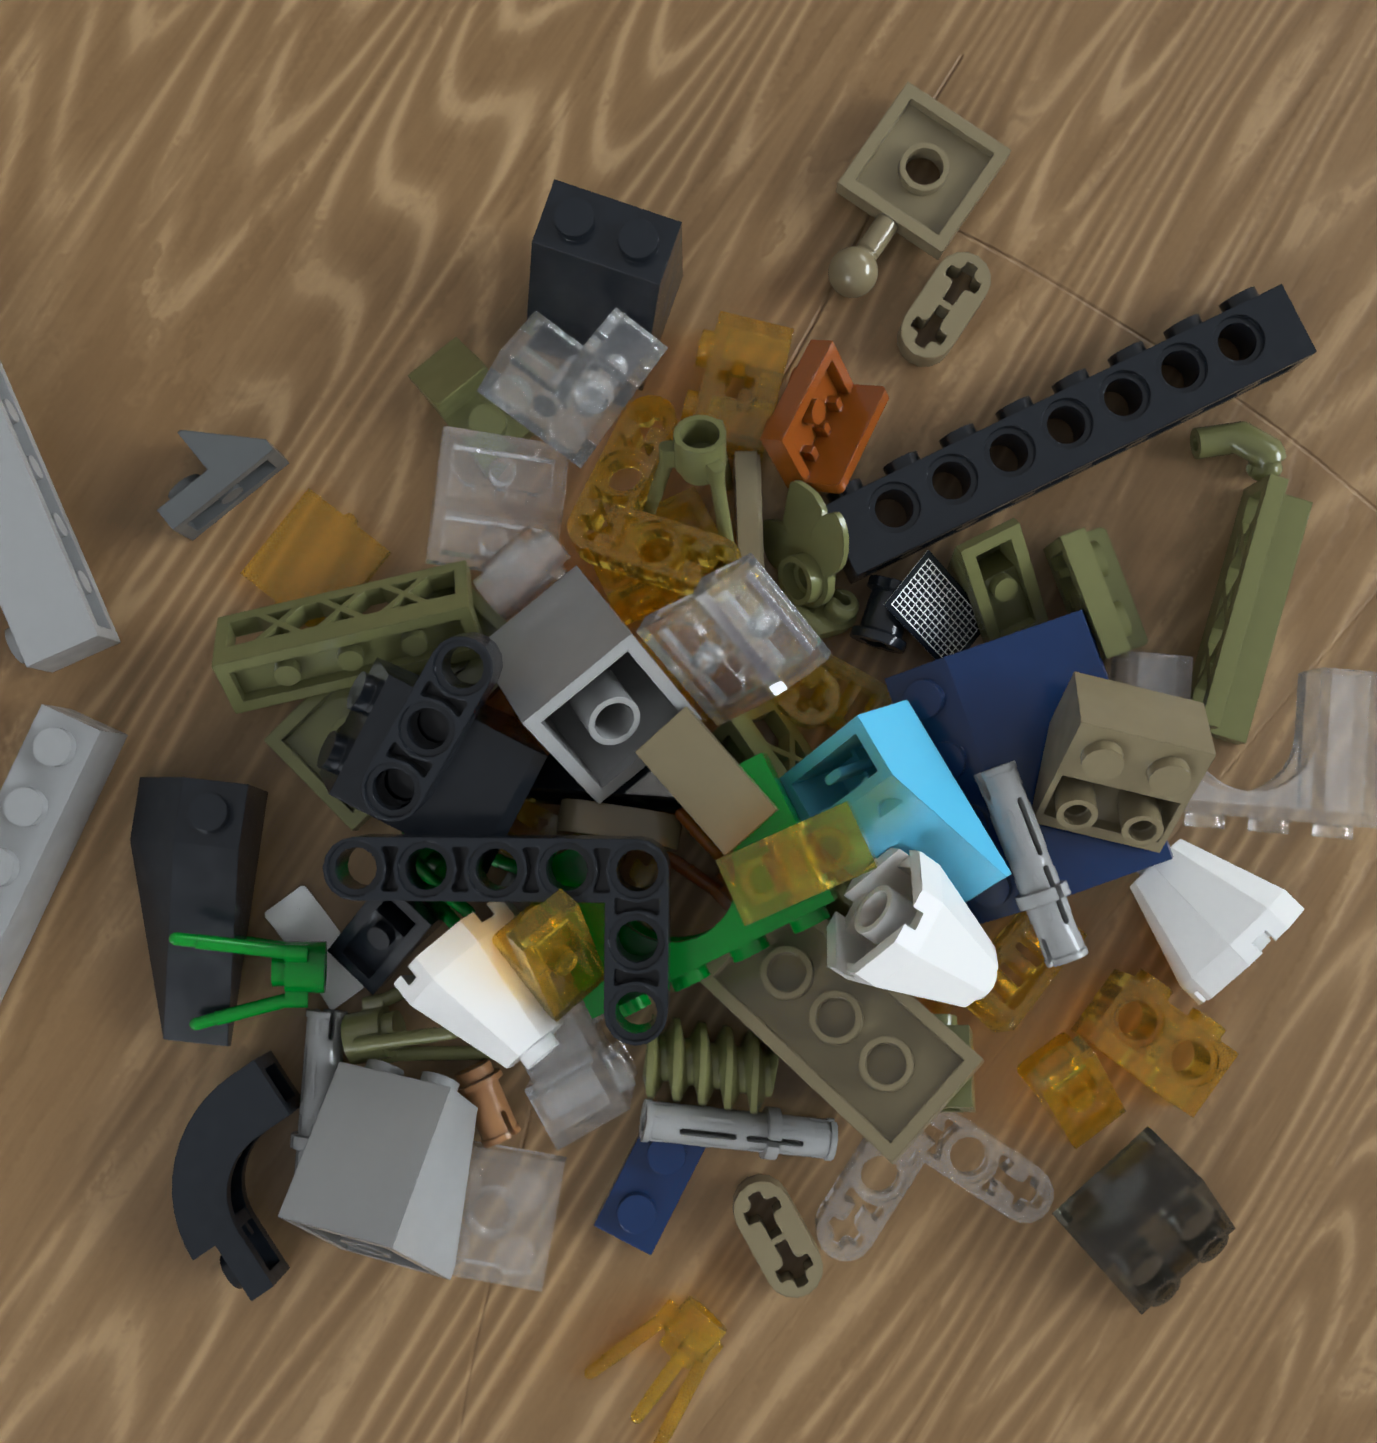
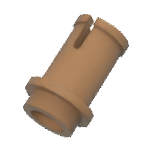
[454,1059,521,1148]

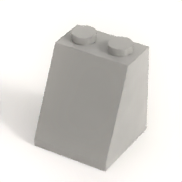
[489,565,703,804]
[278,1059,478,1280]

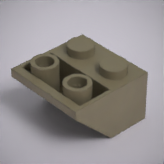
[1032,671,1216,853]

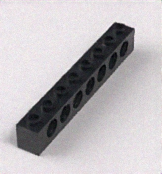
[826,284,1317,584]

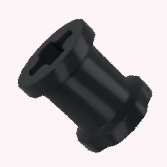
[850,575,907,654]

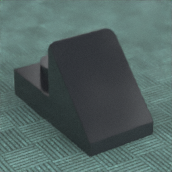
[327,901,443,995]

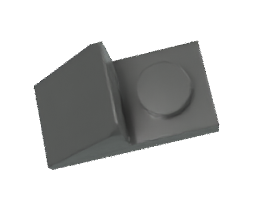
[157,430,289,541]

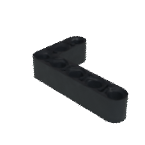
[323,834,671,1046]

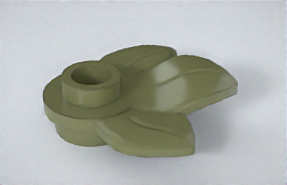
[763,480,849,608]

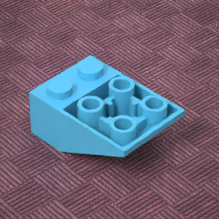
[780,700,1012,903]

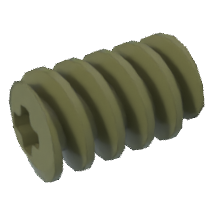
[642,1014,779,1115]

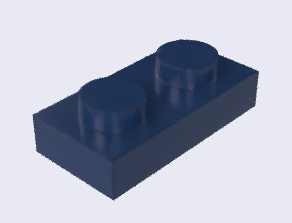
[594,1134,705,1255]

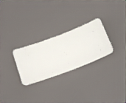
[265,886,365,1010]

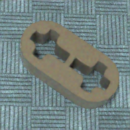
[897,252,991,367]
[556,798,682,852]
[733,1174,823,1298]

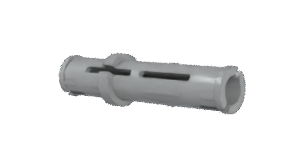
[973,760,1089,968]
[290,1008,348,1174]
[639,1098,838,1161]

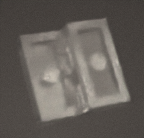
[426,426,570,581]
[636,553,831,726]

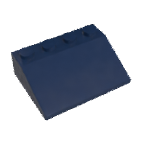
[884,609,1174,924]

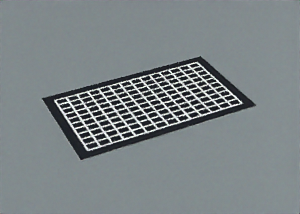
[884,550,980,660]

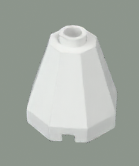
[1129,839,1304,1005]
[827,848,998,1008]
[394,902,564,1070]

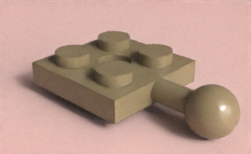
[828,82,1012,298]

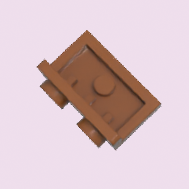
[760,340,889,494]

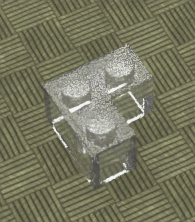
[477,307,668,469]
[522,976,638,1151]

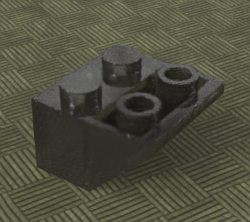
[1052,1126,1236,1315]

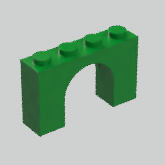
[536,753,838,1019]

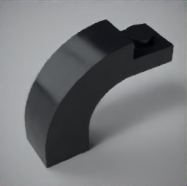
[172,1051,300,1301]

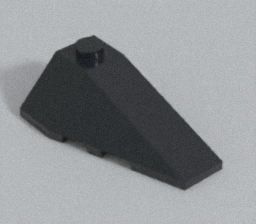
[130,777,268,1046]

